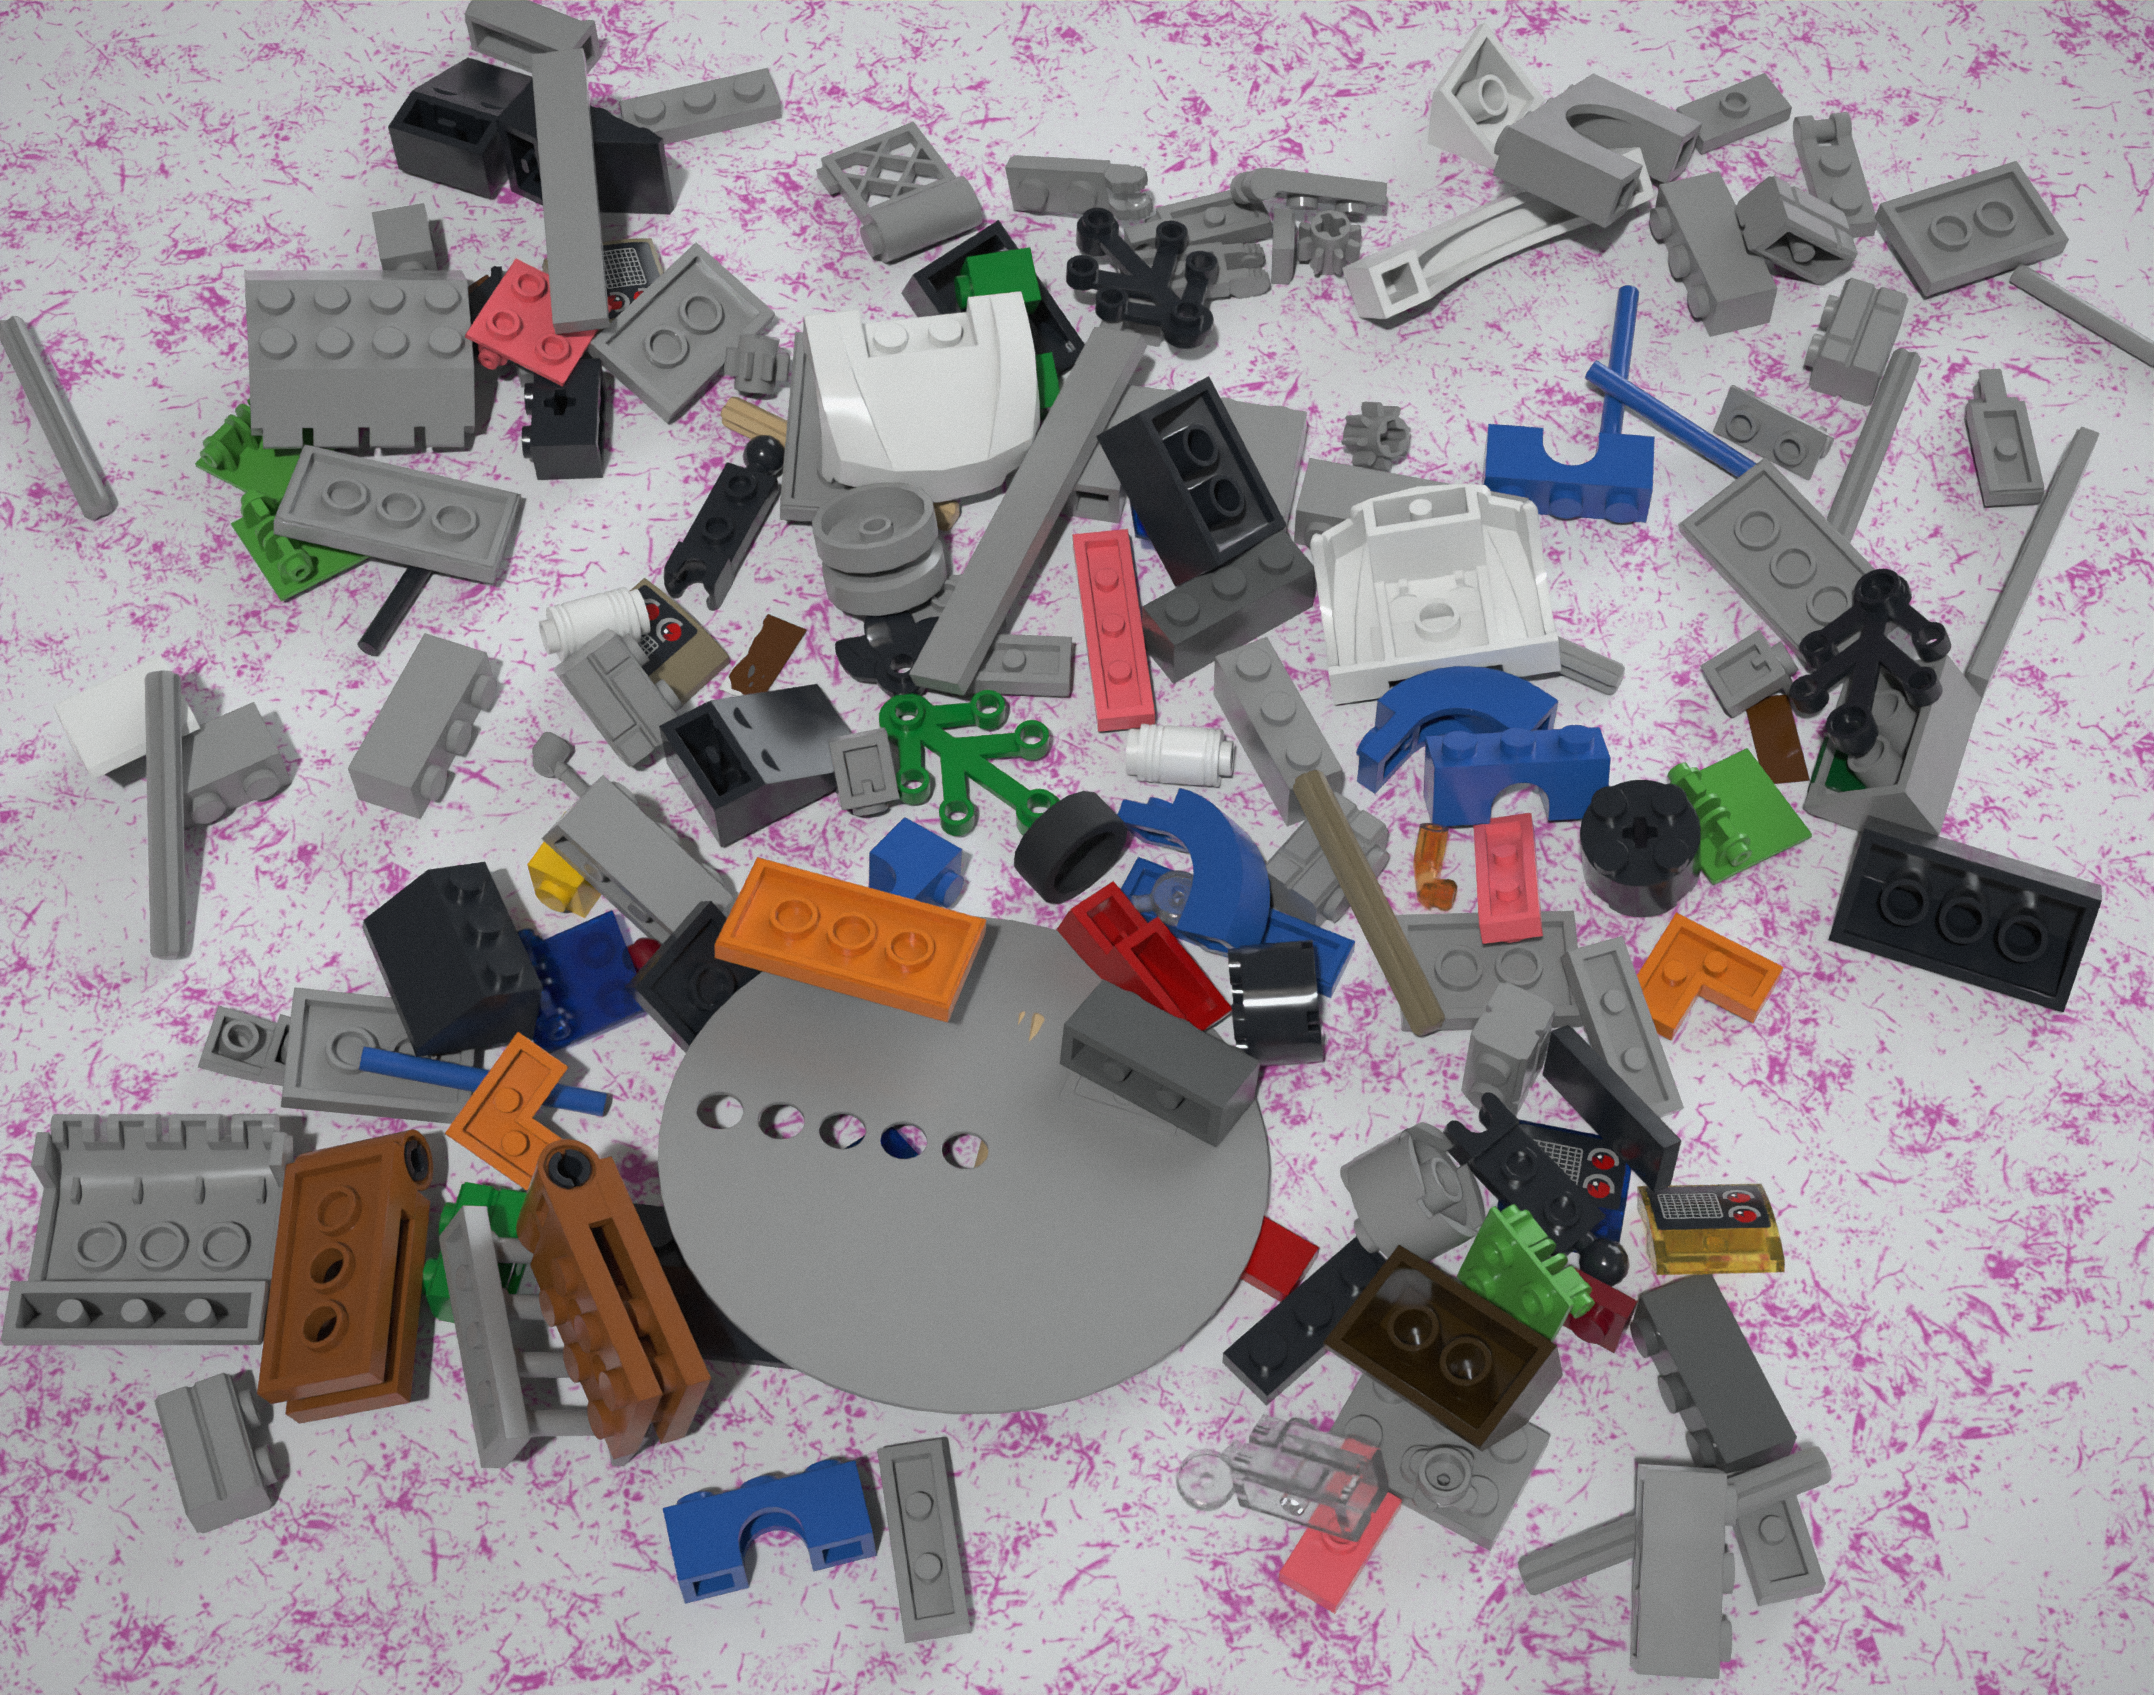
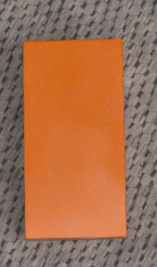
[715,857,987,1023]

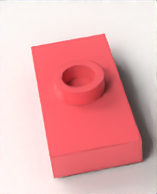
[1278,1467,1402,1614]

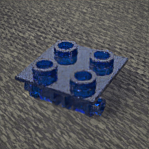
[517,910,646,1054]

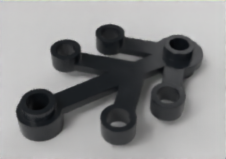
[1066,208,1218,349]
[1790,568,1951,756]

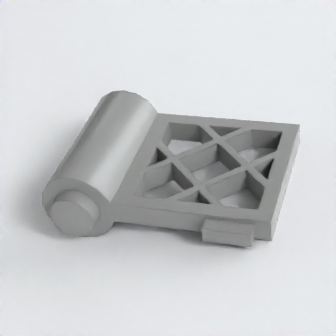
[816,121,982,263]

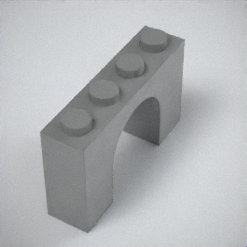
[1493,73,1703,228]
[1065,384,1307,545]

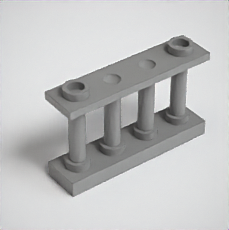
[439,1206,651,1468]

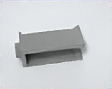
[464,0,601,74]

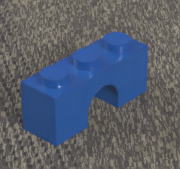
[1482,424,1655,523]
[1423,725,1611,827]
[868,817,964,908]
[663,1460,877,1604]

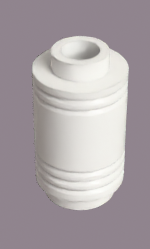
[539,587,650,662]
[1126,724,1234,787]

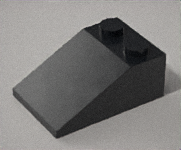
[901,220,1085,375]

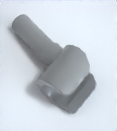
[532,732,589,797]

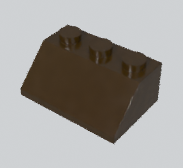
[1323,1245,1563,1452]

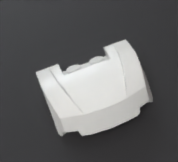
[803,291,1040,503]
[1310,483,1561,705]

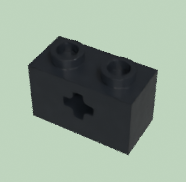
[522,358,607,480]

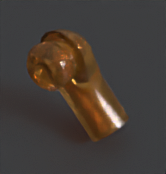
[1412,823,1458,911]

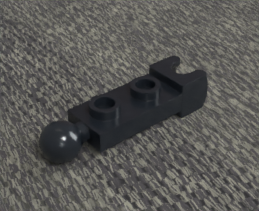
[664,435,785,611]
[1443,1092,1630,1287]

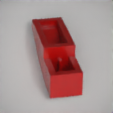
[1056,881,1232,1032]

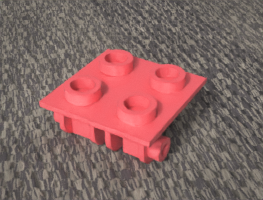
[465,258,612,387]

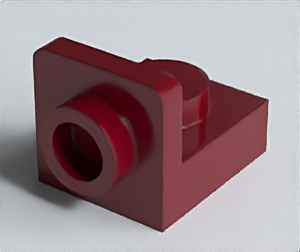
[1562,1265,1638,1353]

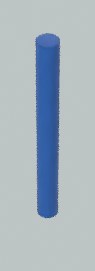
[1600,285,1639,434]
[1585,360,1757,478]
[359,1046,607,1117]

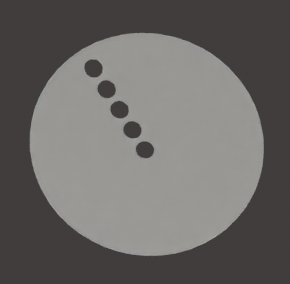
[658,916,1269,1414]

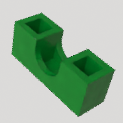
[954,247,1060,420]

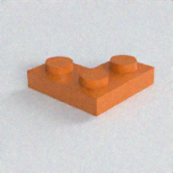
[1637,912,1784,1041]
[444,1032,568,1191]

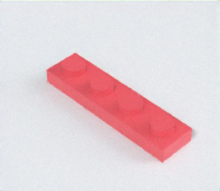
[1072,529,1155,732]

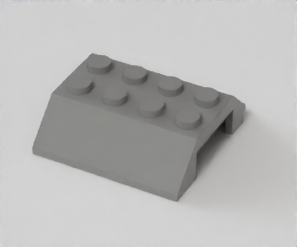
[244,270,475,449]
[1,1114,294,1346]

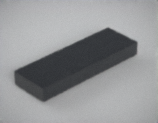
[1542,1025,1681,1192]

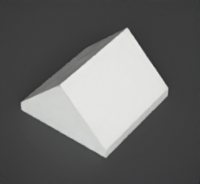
[1428,23,1545,170]
[53,655,201,780]

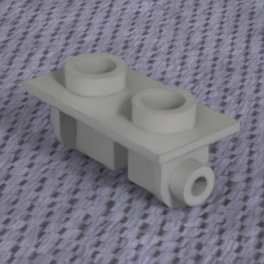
[1713,385,1834,480]

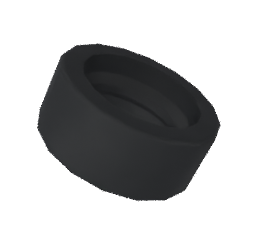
[1014,791,1128,903]

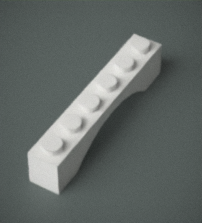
[1342,147,1656,319]

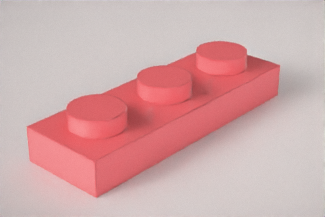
[1473,813,1543,944]

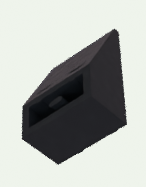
[388,57,533,198]
[496,79,674,215]
[659,684,851,847]

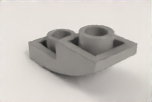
[198,1005,290,1086]

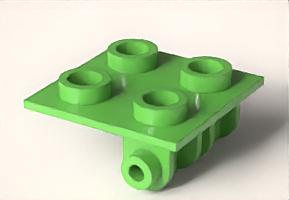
[195,398,335,509]
[231,490,371,602]
[1667,748,1812,885]
[1457,1204,1595,1342]

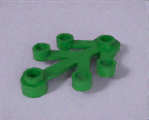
[879,690,1060,836]

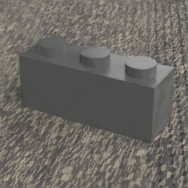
[1142,530,1315,684]
[1060,979,1260,1147]
[1630,1270,1797,1473]

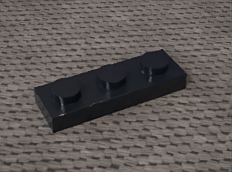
[1222,1236,1387,1406]

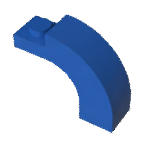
[1356,666,1559,794]
[1117,788,1270,956]

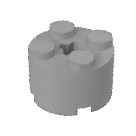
[1340,1122,1485,1262]

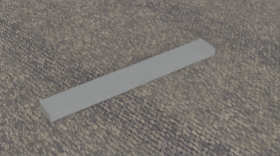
[909,327,1147,696]

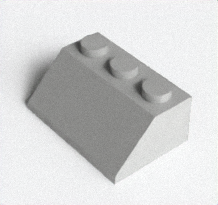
[1804,655,1981,835]

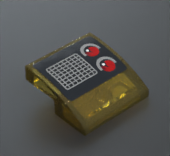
[1637,1184,1785,1275]

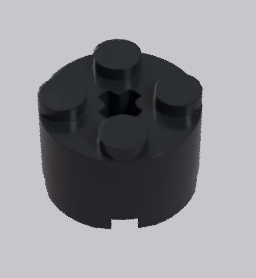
[1580,780,1701,917]
[1228,940,1323,1066]

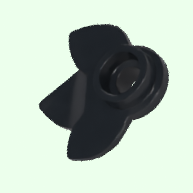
[835,610,939,697]

